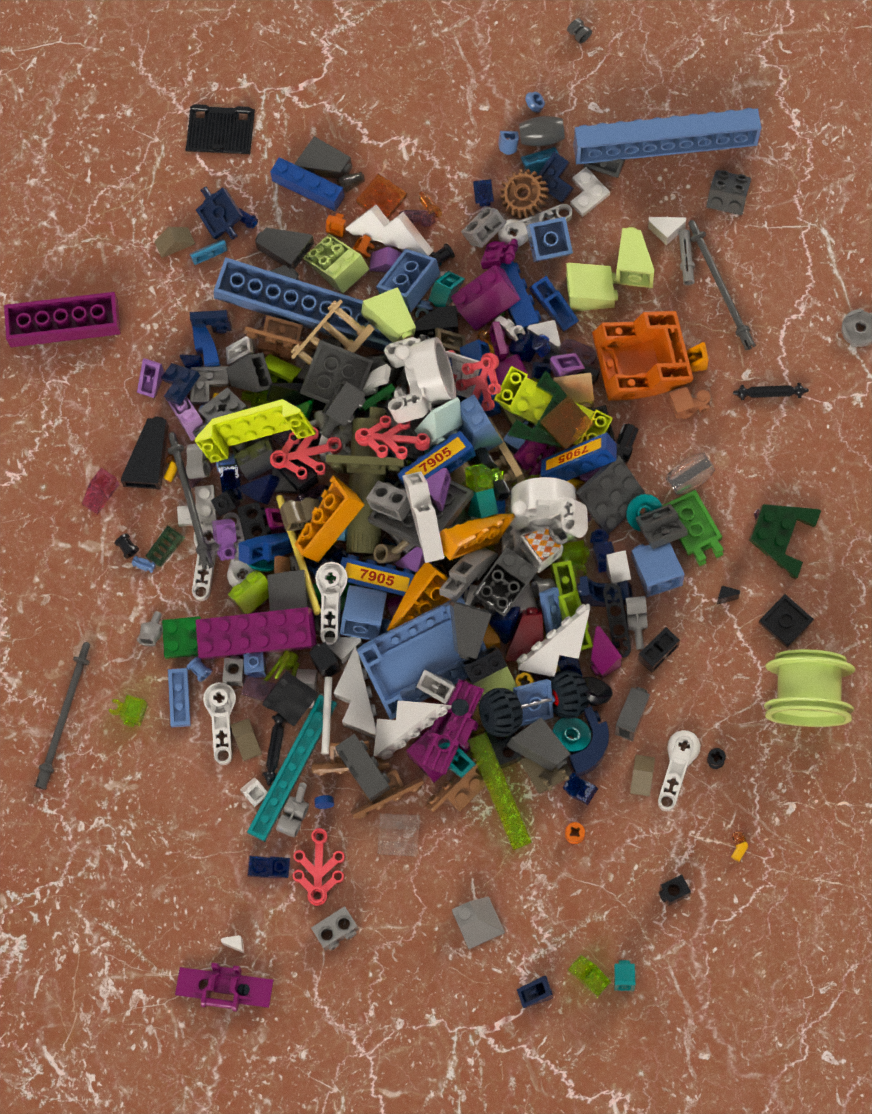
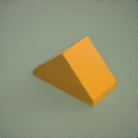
[686,342,709,372]

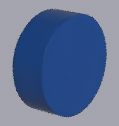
[314,795,334,809]

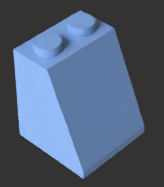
[457,394,503,462]
[631,542,685,598]
[340,585,387,640]

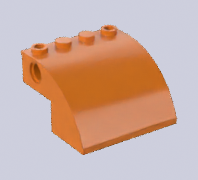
[592,311,694,401]

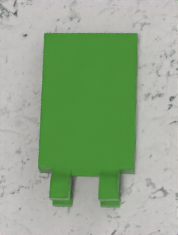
[662,490,724,567]

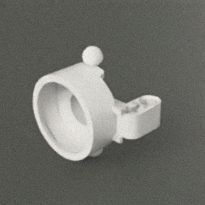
[384,337,456,423]
[502,477,588,559]

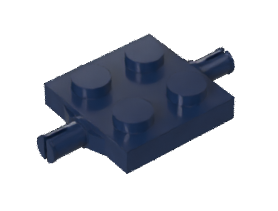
[196,187,244,240]

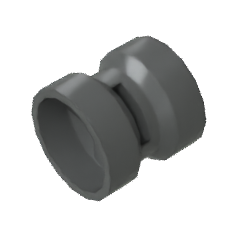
[567,18,592,44]

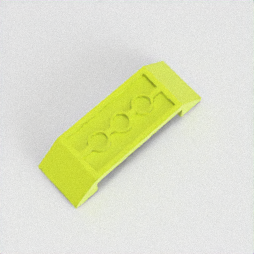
[494,366,613,445]
[195,399,316,463]

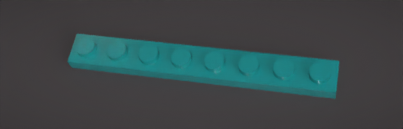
[247,694,337,842]

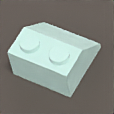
[414,397,462,448]

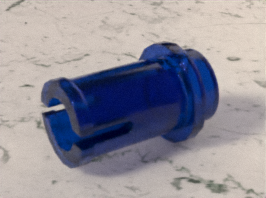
[239,208,258,229]

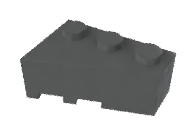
[335,734,391,802]

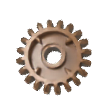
[499,169,549,219]

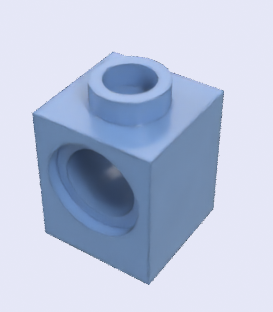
[243,652,266,679]

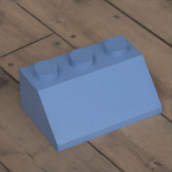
[376,249,440,312]

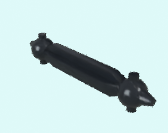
[733,383,809,400]
[262,713,287,786]

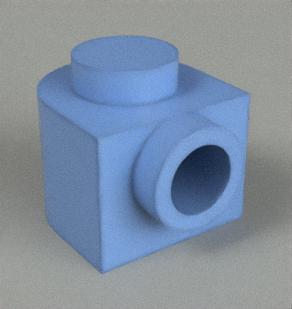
[498,131,519,155]

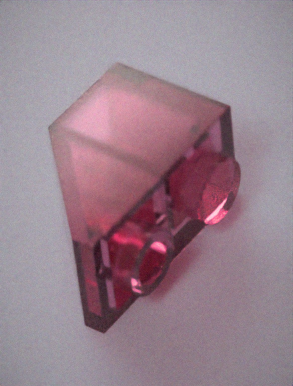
[82,468,120,515]

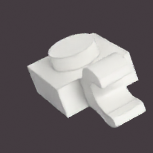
[495,315,525,341]

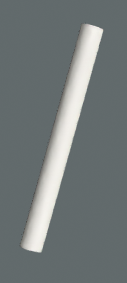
[321,677,332,755]

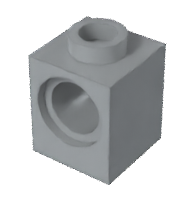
[222,656,245,686]

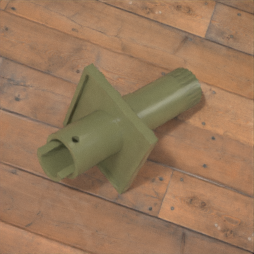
[326,407,409,555]

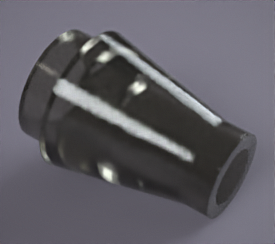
[336,172,365,193]

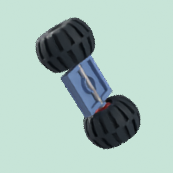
[479,670,589,737]

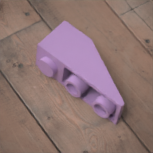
[167,396,204,441]

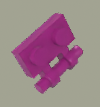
[481,239,518,269]
[513,440,557,478]

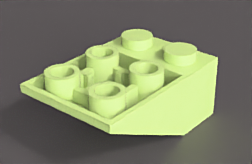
[303,234,369,293]

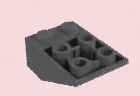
[231,436,279,481]
[473,547,538,617]

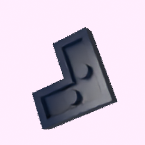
[537,151,574,203]
[190,310,232,334]
[161,363,201,405]

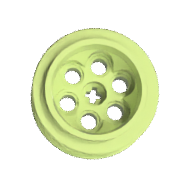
[764,649,855,727]

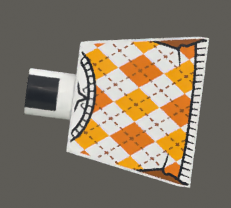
[518,527,568,573]

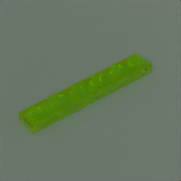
[468,733,532,850]

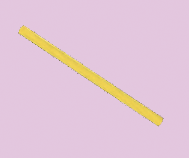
[276,495,321,615]

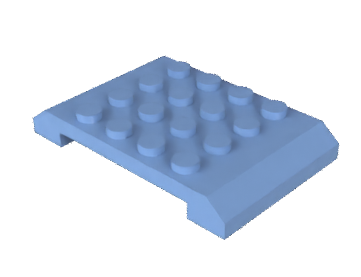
[356,597,486,720]

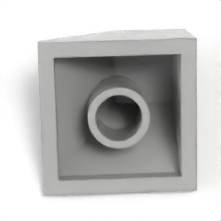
[452,896,505,949]

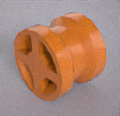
[565,822,585,845]

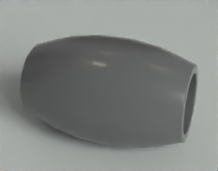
[519,116,565,147]

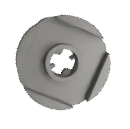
[841,309,872,347]

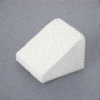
[240,778,268,807]
[221,935,244,953]

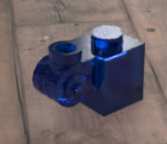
[509,331,550,363]
[589,529,615,573]

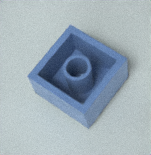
[526,217,573,262]

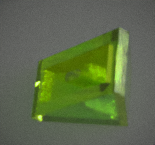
[568,955,611,997]

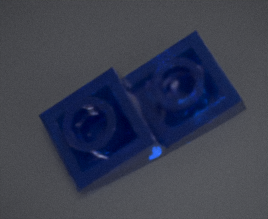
[247,856,290,878]

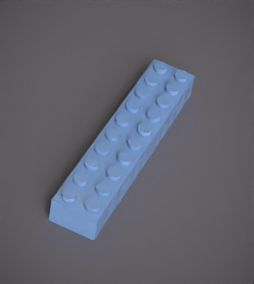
[573,108,761,165]
[214,257,392,352]

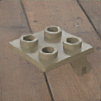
[520,757,573,794]

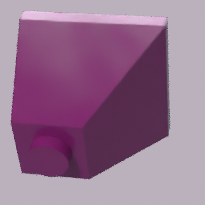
[590,626,622,679]

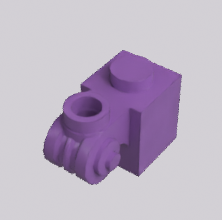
[212,519,237,561]

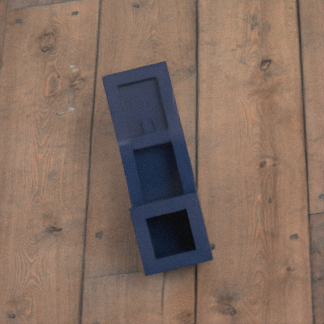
[577,576,633,607]
[570,706,609,778]

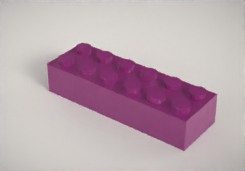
[4,292,121,347]
[196,607,317,660]

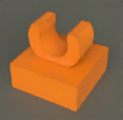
[326,213,346,238]
[352,234,375,258]

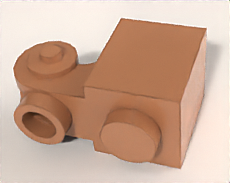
[257,327,293,361]
[669,387,710,419]

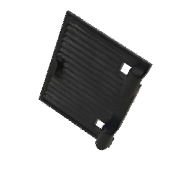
[186,104,255,154]

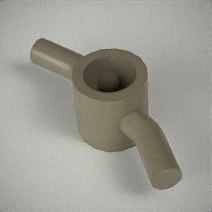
[362,540,410,564]

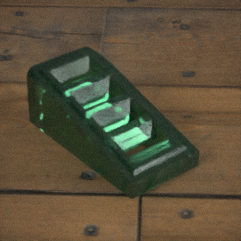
[146,525,185,567]

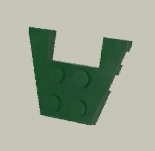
[507,371,585,449]
[749,504,821,579]

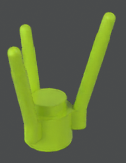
[261,651,300,685]

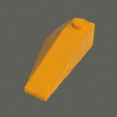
[387,562,451,631]

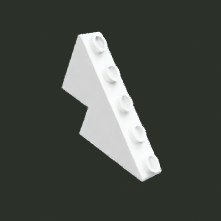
[345,205,433,256]
[402,471,444,563]
[517,604,590,677]
[334,647,377,739]
[374,701,452,760]

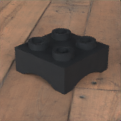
[262,671,318,726]

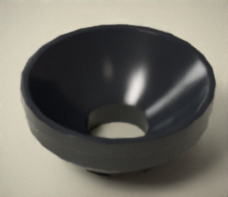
[583,677,613,706]

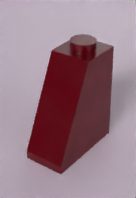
[505,607,544,661]

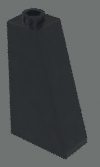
[121,417,169,490]

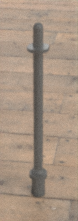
[688,220,756,350]
[167,432,214,569]
[34,642,90,790]

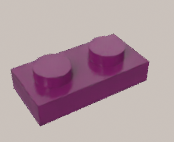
[489,321,509,363]

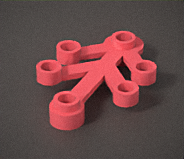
[455,353,501,411]
[355,415,430,459]
[270,427,343,480]
[292,828,345,906]

